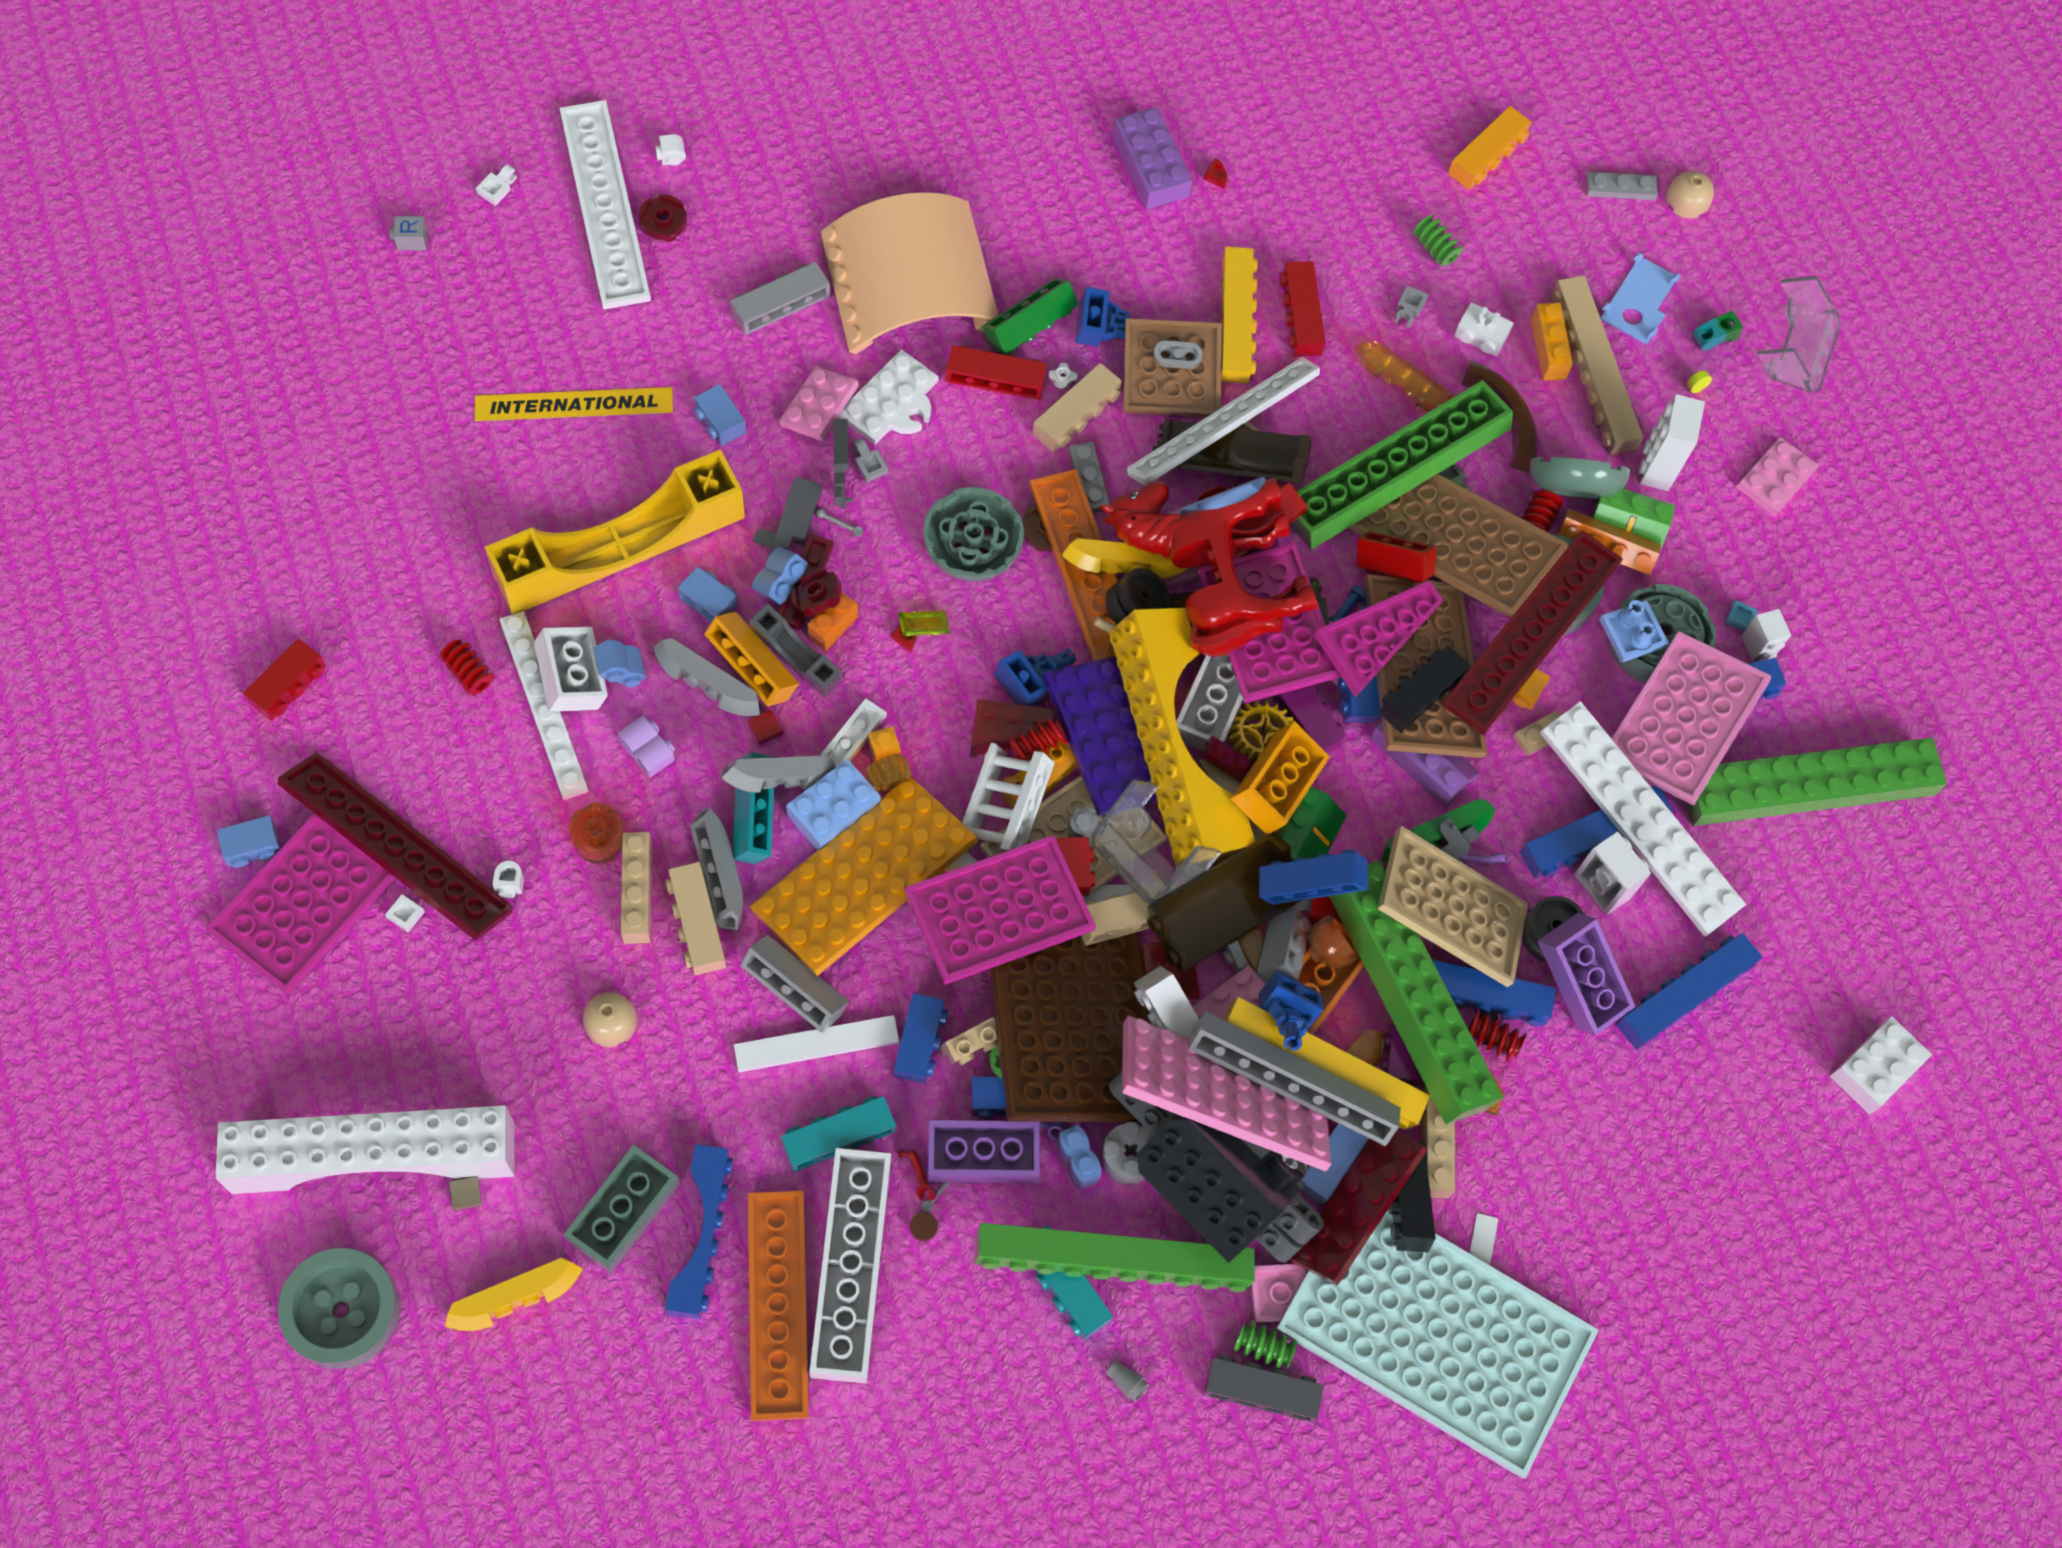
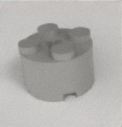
[1101,1122,1153,1184]

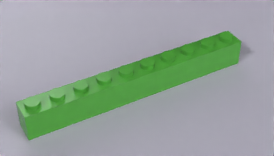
[974,1223,1255,1292]

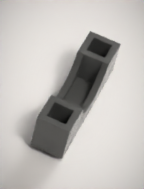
[750,603,842,698]

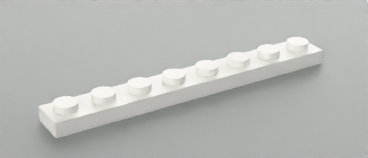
[499,611,588,800]

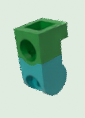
[1693,310,1743,351]

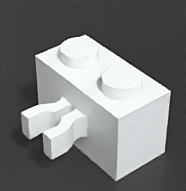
[1454,302,1514,357]

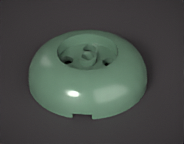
[1530,457,1630,498]
[924,487,1024,581]

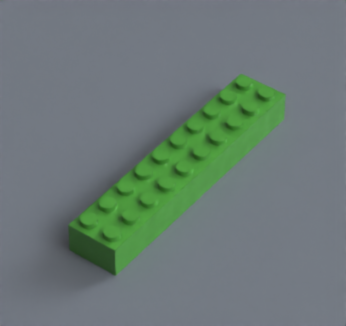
[1290,380,1513,550]
[1687,737,1947,826]
[1329,860,1503,1125]

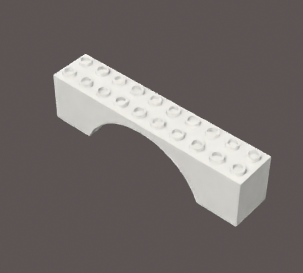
[216,1106,514,1194]

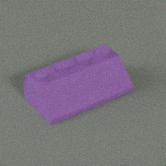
[1371,722,1480,808]

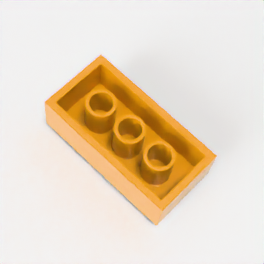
[1231,721,1330,835]

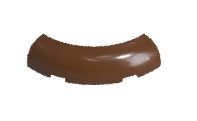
[1462,360,1538,474]

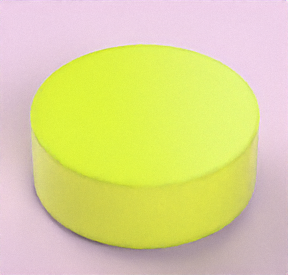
[1687,370,1712,393]

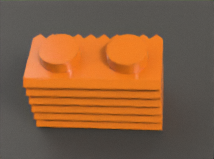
[808,591,858,651]

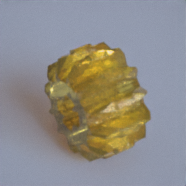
[866,754,912,792]

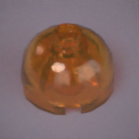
[1308,914,1358,969]

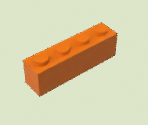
[1558,508,1661,575]

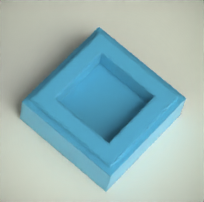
[1724,600,1758,632]

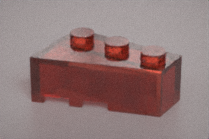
[970,699,1054,758]

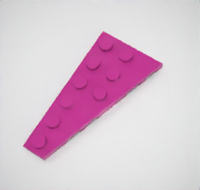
[1313,580,1443,697]

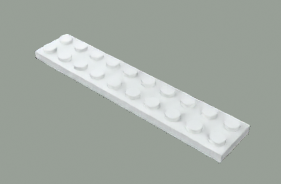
[559,100,651,310]
[1540,701,1746,936]

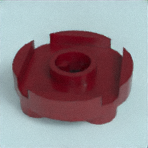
[639,195,687,242]
[791,569,842,617]

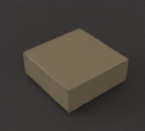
[449,1176,482,1211]

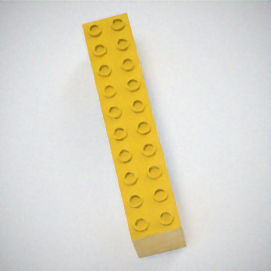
[484,449,745,614]
[1109,608,1255,870]

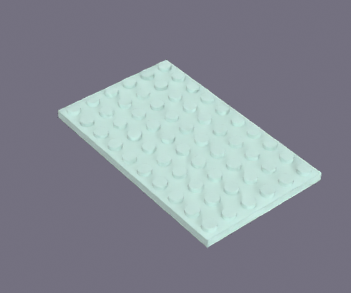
[1276,1210,1599,1479]

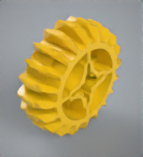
[1228,700,1294,762]

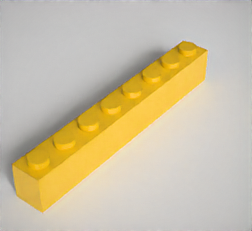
[1223,997,1430,1129]

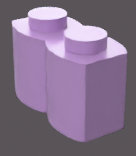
[617,716,675,778]

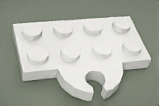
[838,349,938,445]

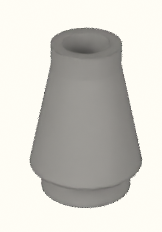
[1106,1361,1149,1402]

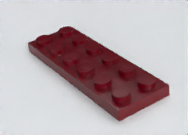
[1290,1132,1427,1286]

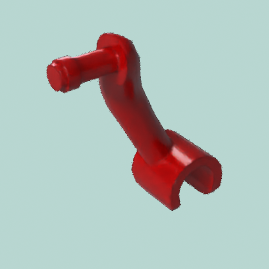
[898,1149,937,1201]

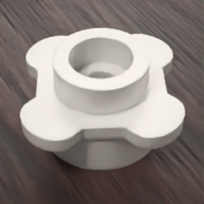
[1048,363,1078,389]

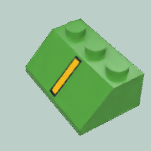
[1592,489,1676,551]

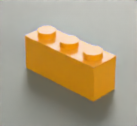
[1531,303,1573,381]

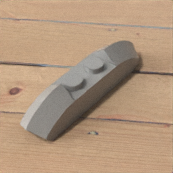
[654,638,760,716]
[720,755,835,792]
[690,808,743,930]

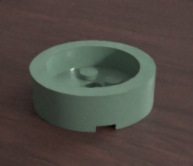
[1609,584,1716,684]
[278,1248,400,1369]

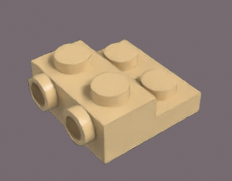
[939,1017,998,1065]

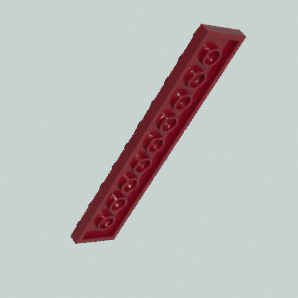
[1442,530,1623,736]
[277,752,514,941]

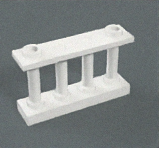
[962,743,1055,852]

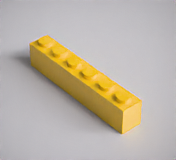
[1221,246,1257,384]

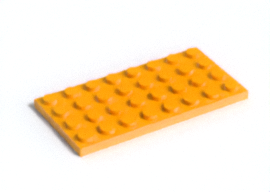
[749,775,978,976]

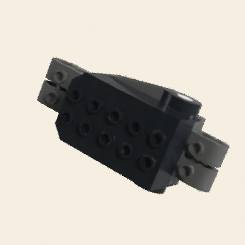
[1109,1070,1324,1263]

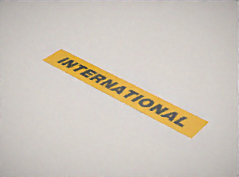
[475,387,673,421]

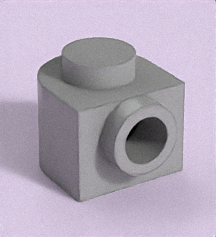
[1068,806,1101,841]

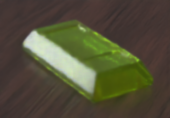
[898,611,950,636]

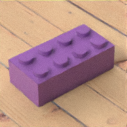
[1112,107,1192,210]
[1538,913,1636,1036]
[928,1120,1040,1183]

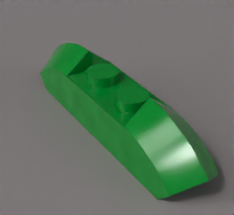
[1381,798,1496,863]

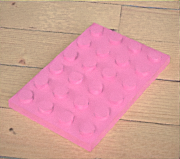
[1612,631,1771,806]

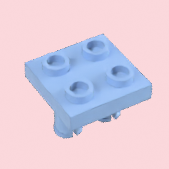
[1599,600,1669,663]

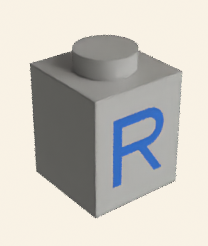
[390,216,428,250]

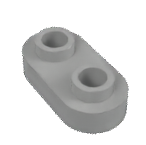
[1153,340,1203,369]

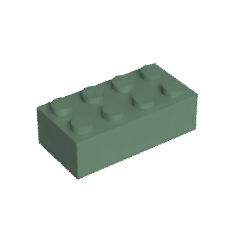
[563,1144,680,1274]

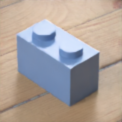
[693,384,746,446]
[678,566,738,623]
[217,815,281,868]

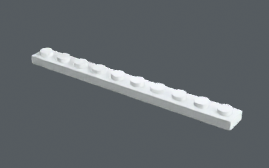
[1127,357,1320,486]

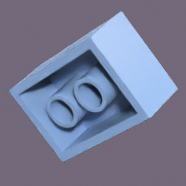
[786,759,881,851]

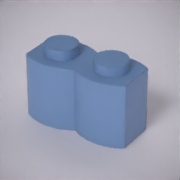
[752,546,807,605]
[593,640,647,687]
[1058,1125,1101,1190]

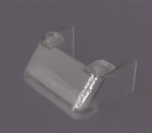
[1757,276,1840,392]
[1091,779,1222,904]

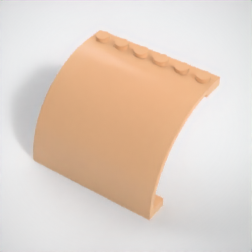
[820,193,998,354]

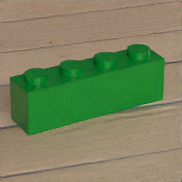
[982,277,1079,355]

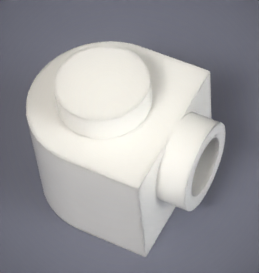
[656,134,686,165]
[493,861,524,898]

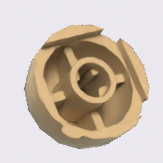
[1665,170,1714,218]
[582,991,638,1047]

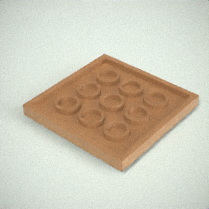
[1123,318,1222,417]

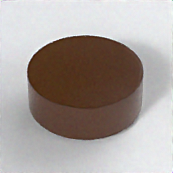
[910,1212,938,1242]

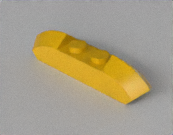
[1062,538,1188,578]
[445,1258,583,1331]

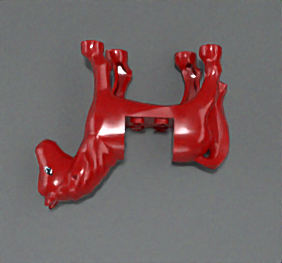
[1100,477,1318,657]

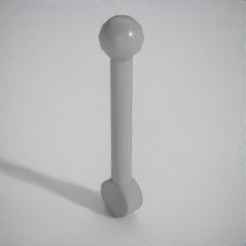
[816,508,863,537]
[921,1182,950,1212]

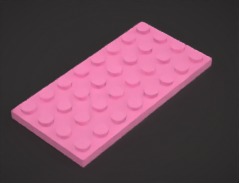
[1122,1016,1331,1171]

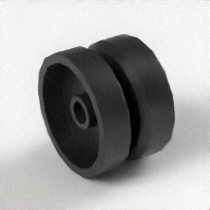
[1105,568,1171,624]
[1522,896,1585,962]

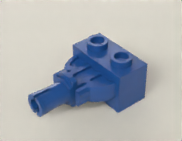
[1075,287,1131,347]
[993,648,1076,714]
[1258,970,1324,1051]

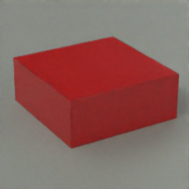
[748,710,783,745]

